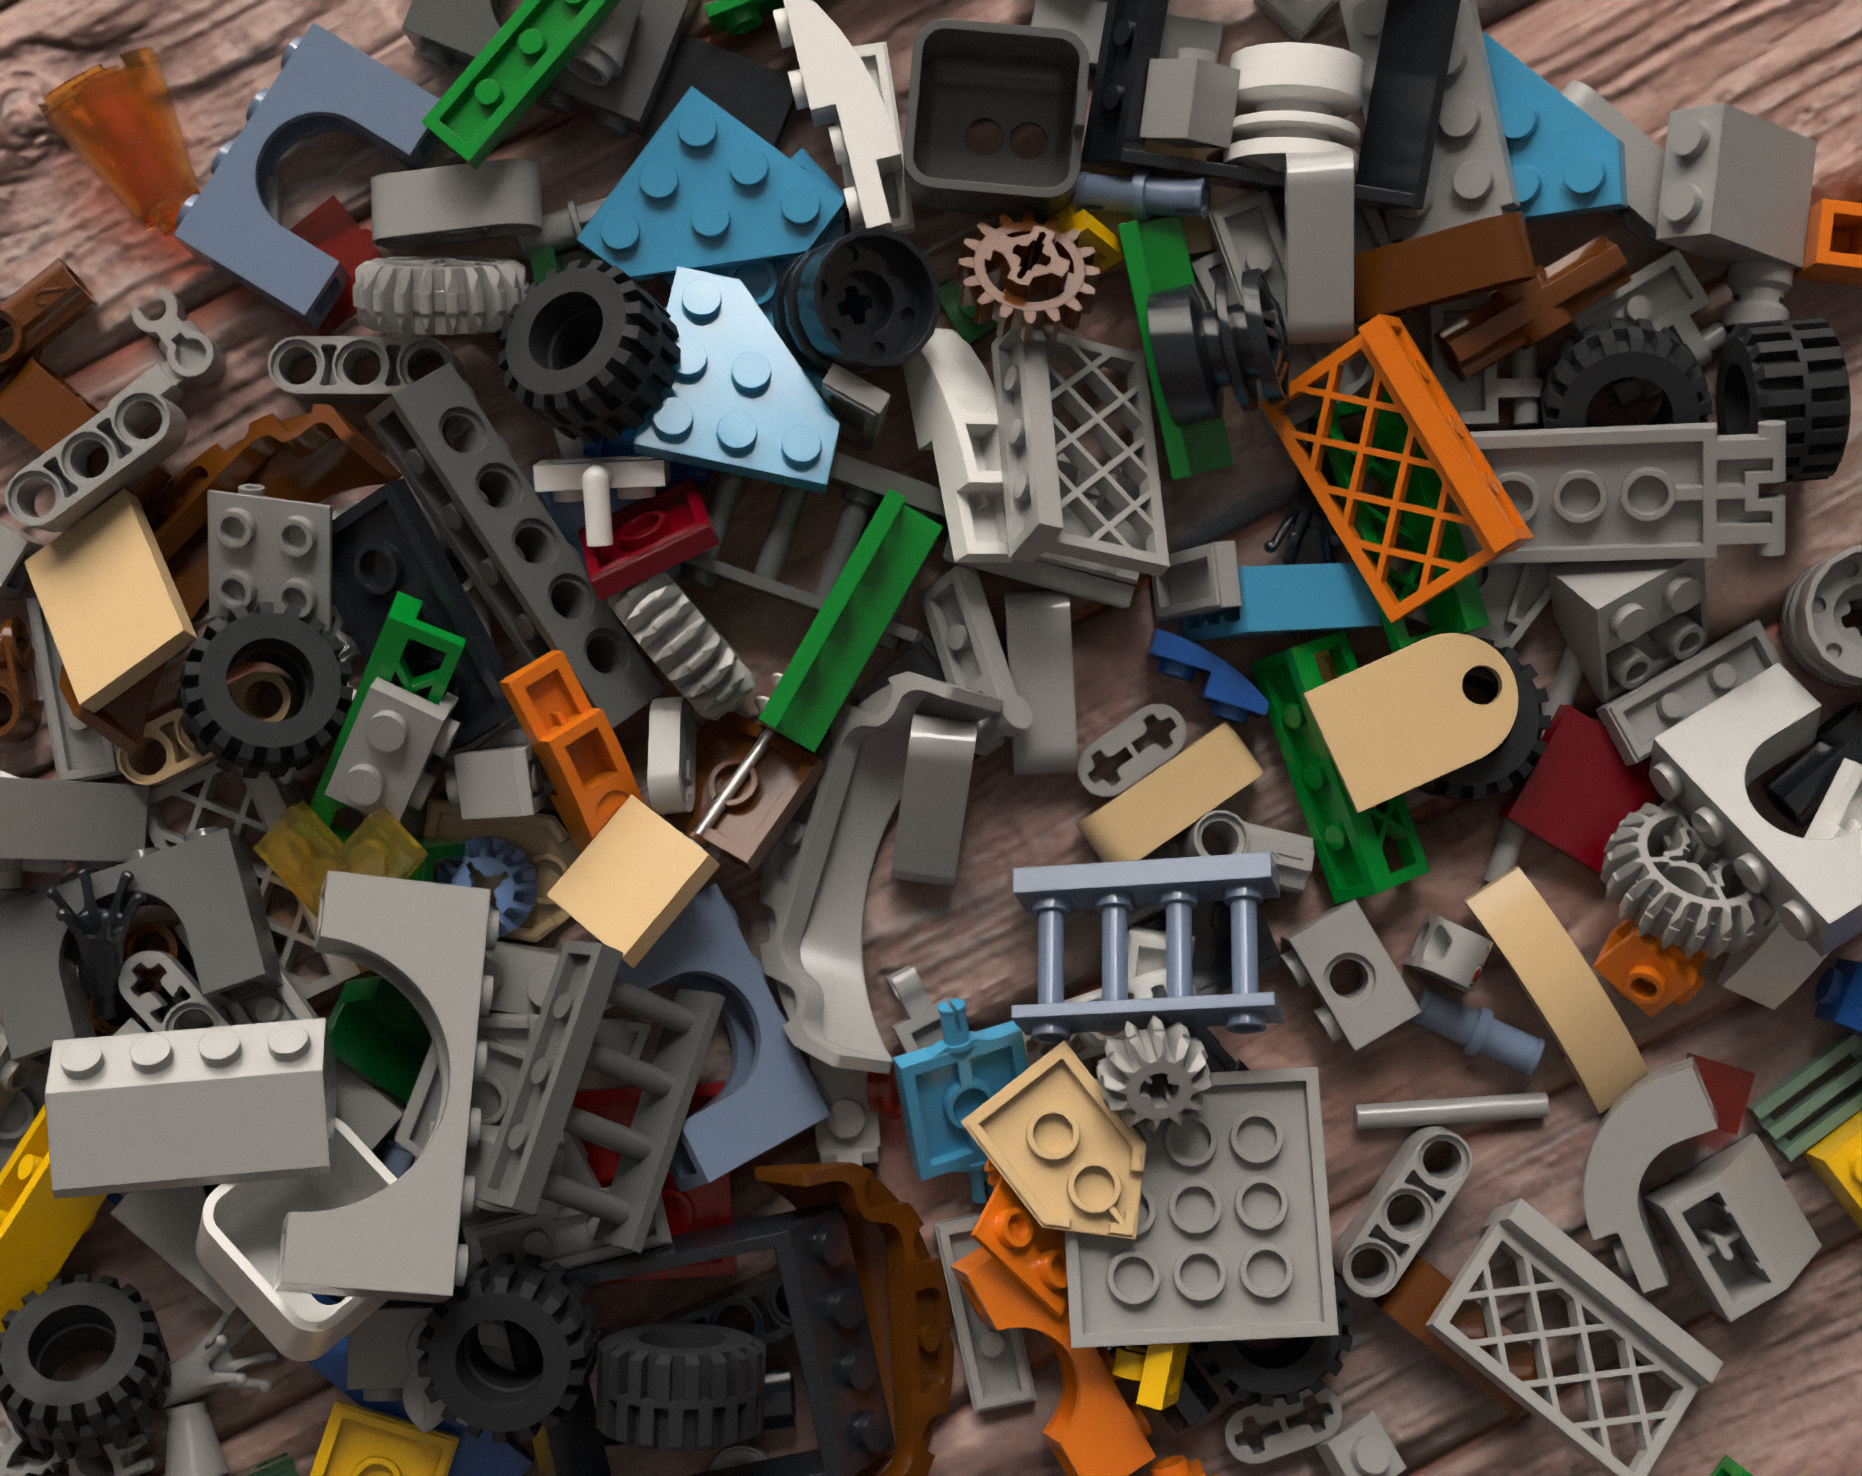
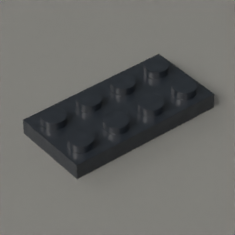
[332,478,516,766]

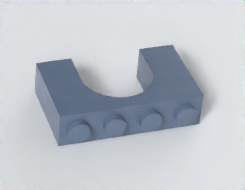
[173,22,440,331]
[594,883,831,1193]

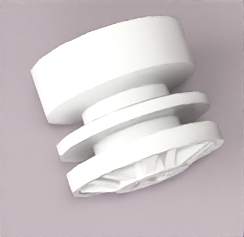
[1223,42,1365,177]

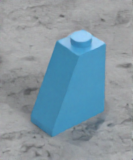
[1181,563,1381,643]

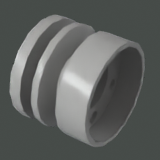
[1779,545,1862,688]

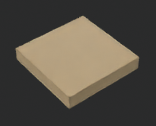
[547,794,720,968]

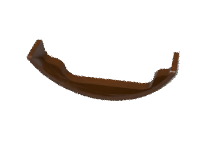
[59,404,403,755]
[754,1162,954,1476]

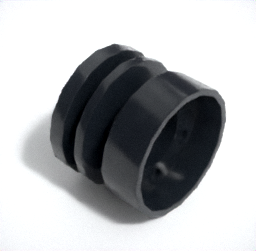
[771,228,941,378]
[1147,268,1291,427]

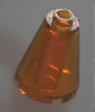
[38,47,200,237]

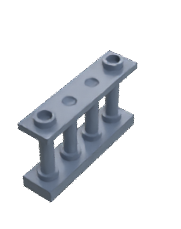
[1011,852,1284,1043]

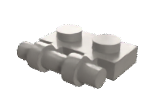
[1568,248,1728,409]
[1426,296,1544,428]

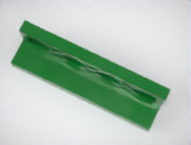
[421,0,621,170]
[1117,216,1234,480]
[1314,388,1490,653]
[758,488,943,753]
[299,591,466,858]
[1250,630,1430,904]

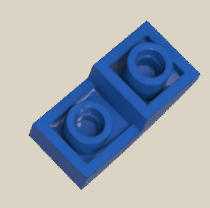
[1145,628,1269,725]

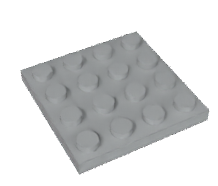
[1064,1067,1339,1348]

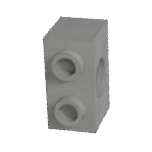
[1280,900,1422,1051]

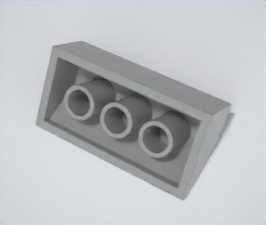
[45,1018,338,1199]

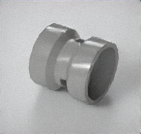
[1722,260,1794,333]

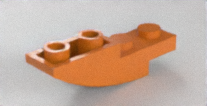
[498,650,644,854]

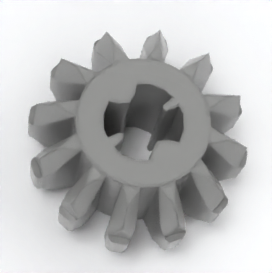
[1096,1014,1212,1134]

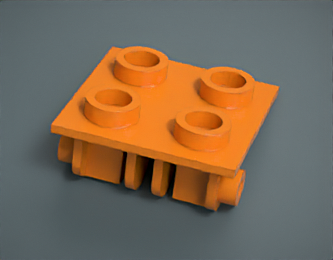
[970,1159,1068,1317]

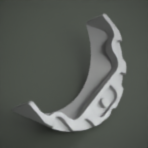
[759,671,1004,1074]

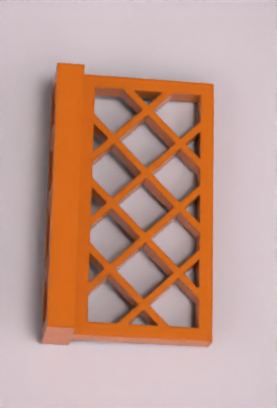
[1259,314,1535,623]

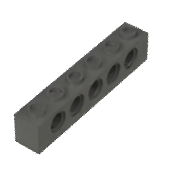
[364,362,664,729]

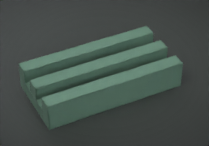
[1745,1032,1862,1161]

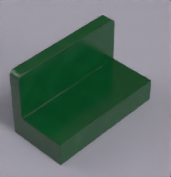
[327,976,432,1106]

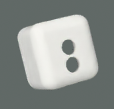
[196,1117,397,1362]

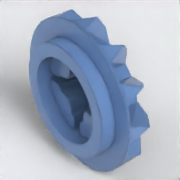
[435,836,538,937]

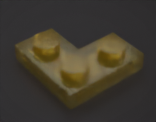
[253,801,429,919]

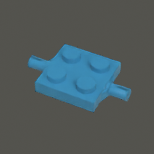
[892,998,1028,1203]

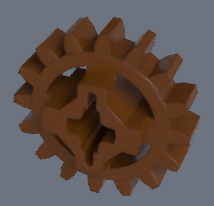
[955,211,1100,343]

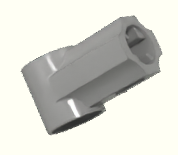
[1179,810,1315,894]

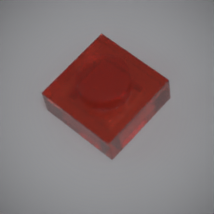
[1686,1052,1756,1135]

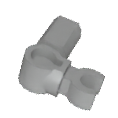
[108,287,226,435]

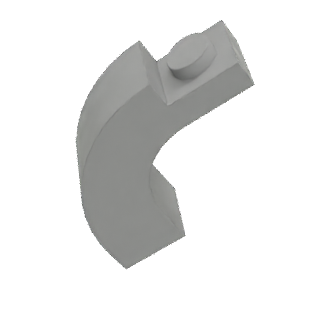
[1583,1056,1718,1293]

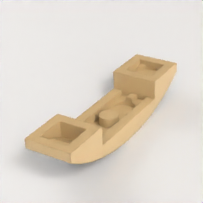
[1462,866,1650,1114]

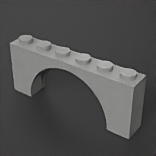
[275,870,499,1303]

